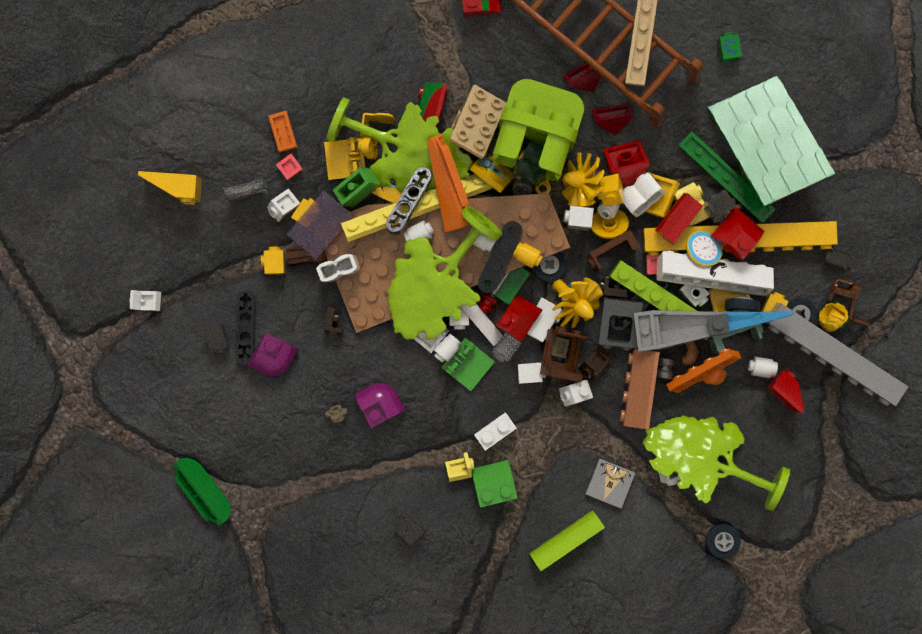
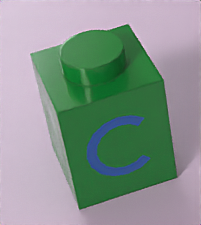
[717,32,742,63]

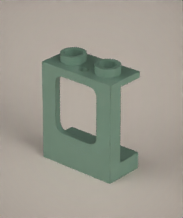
[708,324,764,355]

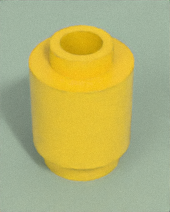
[513,242,543,268]

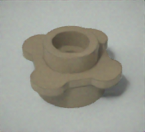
[325,405,348,423]

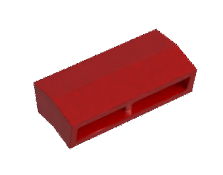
[655,193,703,245]

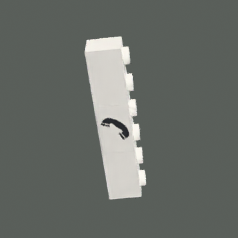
[657,251,774,297]

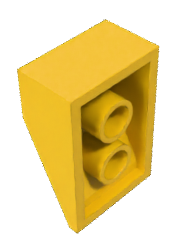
[138,171,202,205]

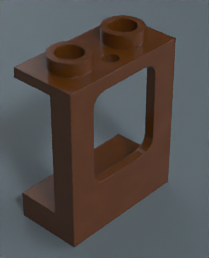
[586,230,640,272]
[540,326,590,382]

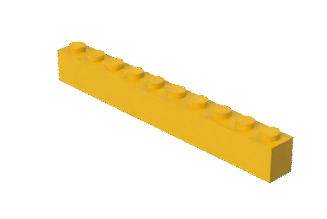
[642,221,838,256]

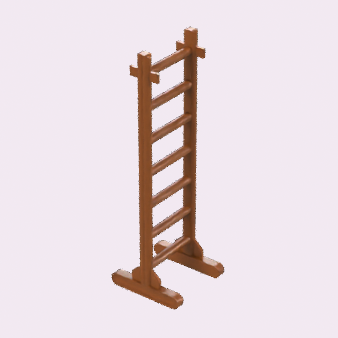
[511,0,703,129]

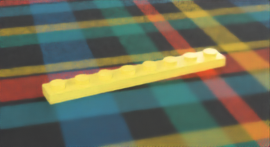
[341,174,492,242]

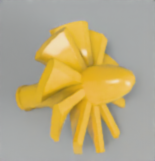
[562,152,605,207]
[552,278,603,328]

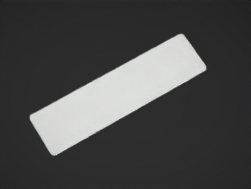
[460,304,503,346]

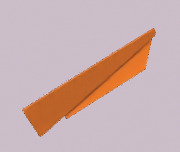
[427,134,469,232]

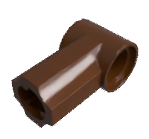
[286,241,326,264]

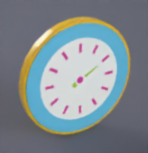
[686,231,722,267]

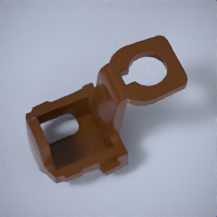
[827,278,871,326]

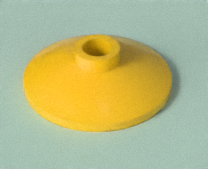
[591,209,629,239]

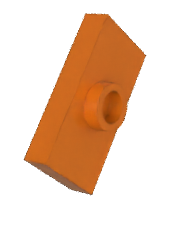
[268,111,298,153]

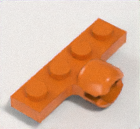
[666,349,741,393]

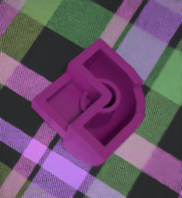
[247,332,298,376]
[354,383,406,428]

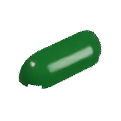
[173,458,230,525]

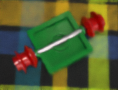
[477,267,530,313]

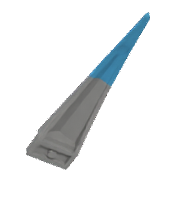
[634,310,794,352]

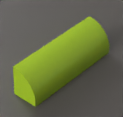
[529,510,605,571]

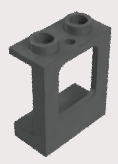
[598,296,643,351]

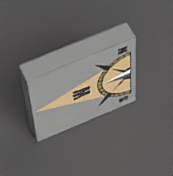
[585,458,635,508]

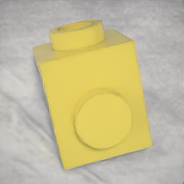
[445,452,474,482]

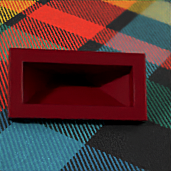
[563,57,604,92]
[592,103,633,136]

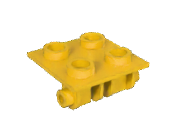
[324,137,365,180]

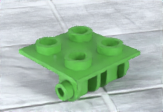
[441,338,495,391]

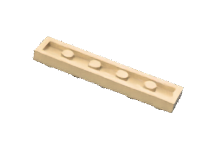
[625,0,658,87]

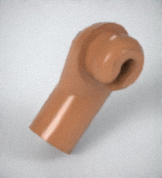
[682,341,699,366]

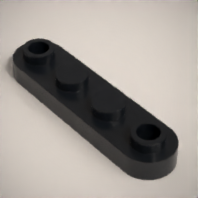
[478,221,523,293]

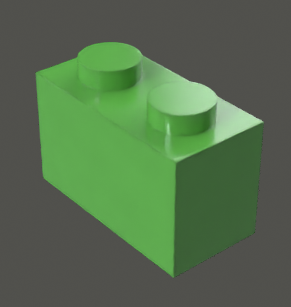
[333,167,381,207]

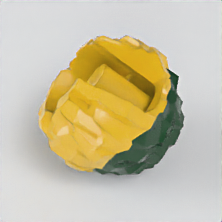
[819,303,850,332]

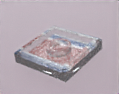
[223,179,267,199]

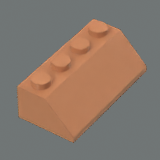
[620,349,660,430]

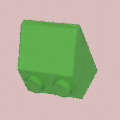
[471,460,518,507]

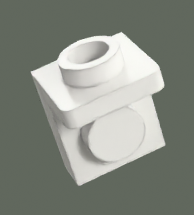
[267,189,300,222]

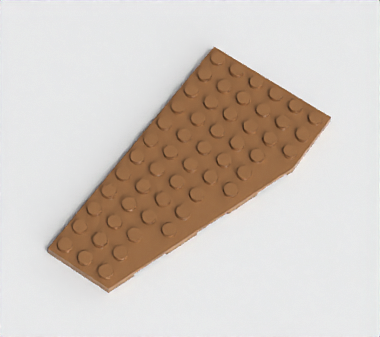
[314,193,570,333]

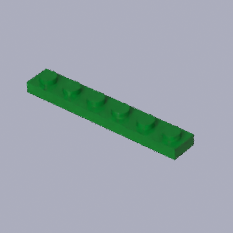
[678,131,776,224]

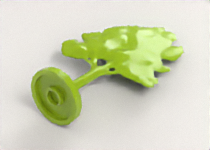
[326,97,473,192]
[388,206,502,340]
[643,416,790,512]

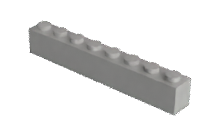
[766,303,908,406]

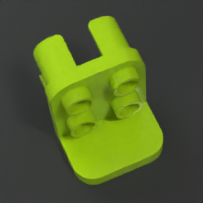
[492,79,584,181]

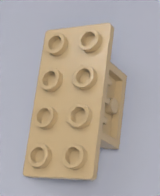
[449,85,506,159]

